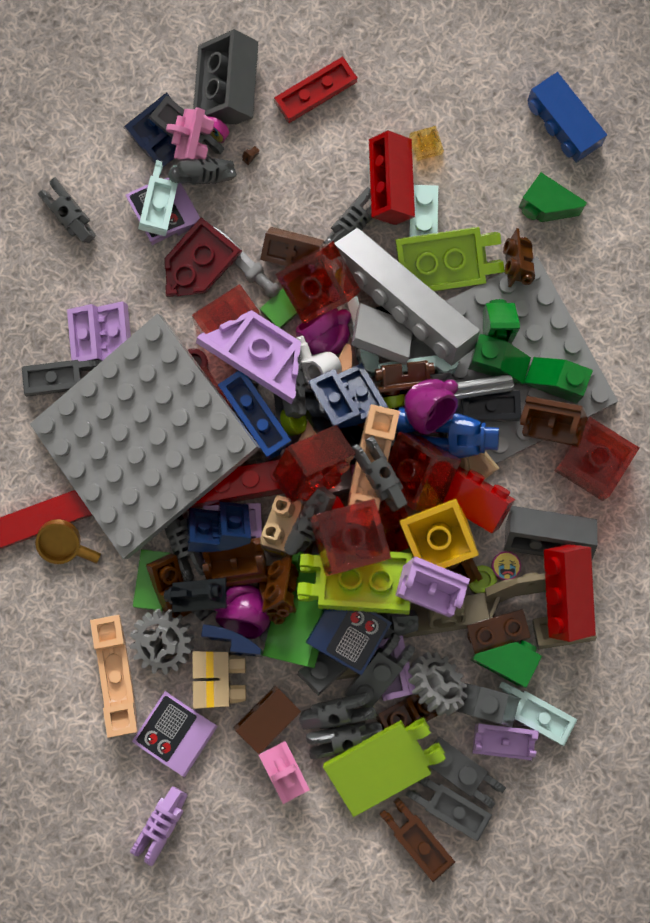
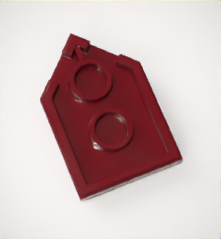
[164,217,242,297]

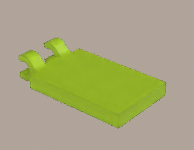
[395,227,505,291]
[297,547,413,614]
[323,717,446,817]

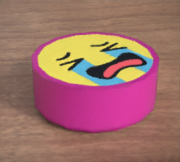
[209,117,229,143]
[491,551,521,581]

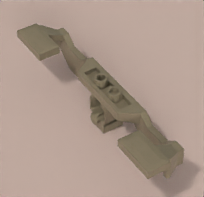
[306,573,597,685]

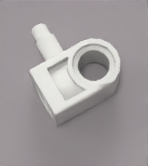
[296,336,342,389]

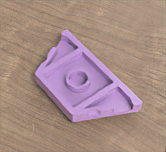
[196,310,301,404]

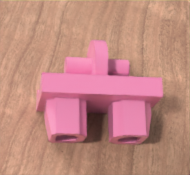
[166,107,214,161]
[259,741,310,804]

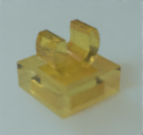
[409,126,444,161]

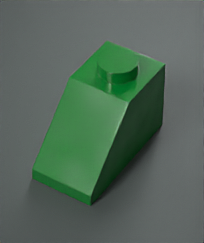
[519,172,587,222]
[482,299,520,344]
[468,334,531,385]
[524,357,593,404]
[470,640,542,688]

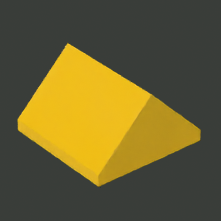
[399,499,479,568]

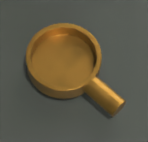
[35,519,101,564]

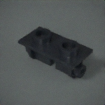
[164,578,227,613]

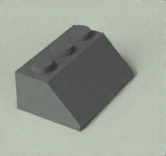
[193,29,258,125]

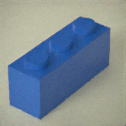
[527,71,607,163]
[218,371,293,461]

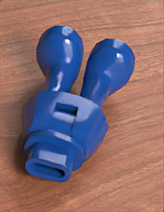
[396,407,499,462]

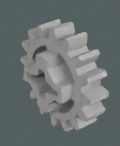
[129,609,195,675]
[408,652,467,716]

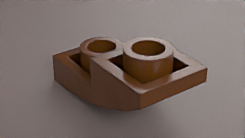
[146,553,192,618]
[376,694,438,730]

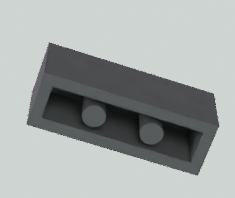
[504,506,598,559]

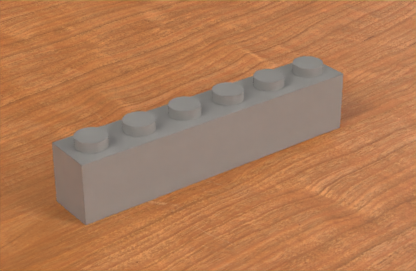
[331,228,480,366]

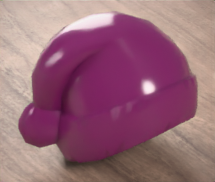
[296,307,351,355]
[404,379,458,435]
[214,584,270,639]

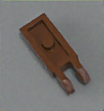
[380,797,456,882]

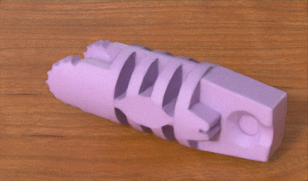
[130,787,188,866]

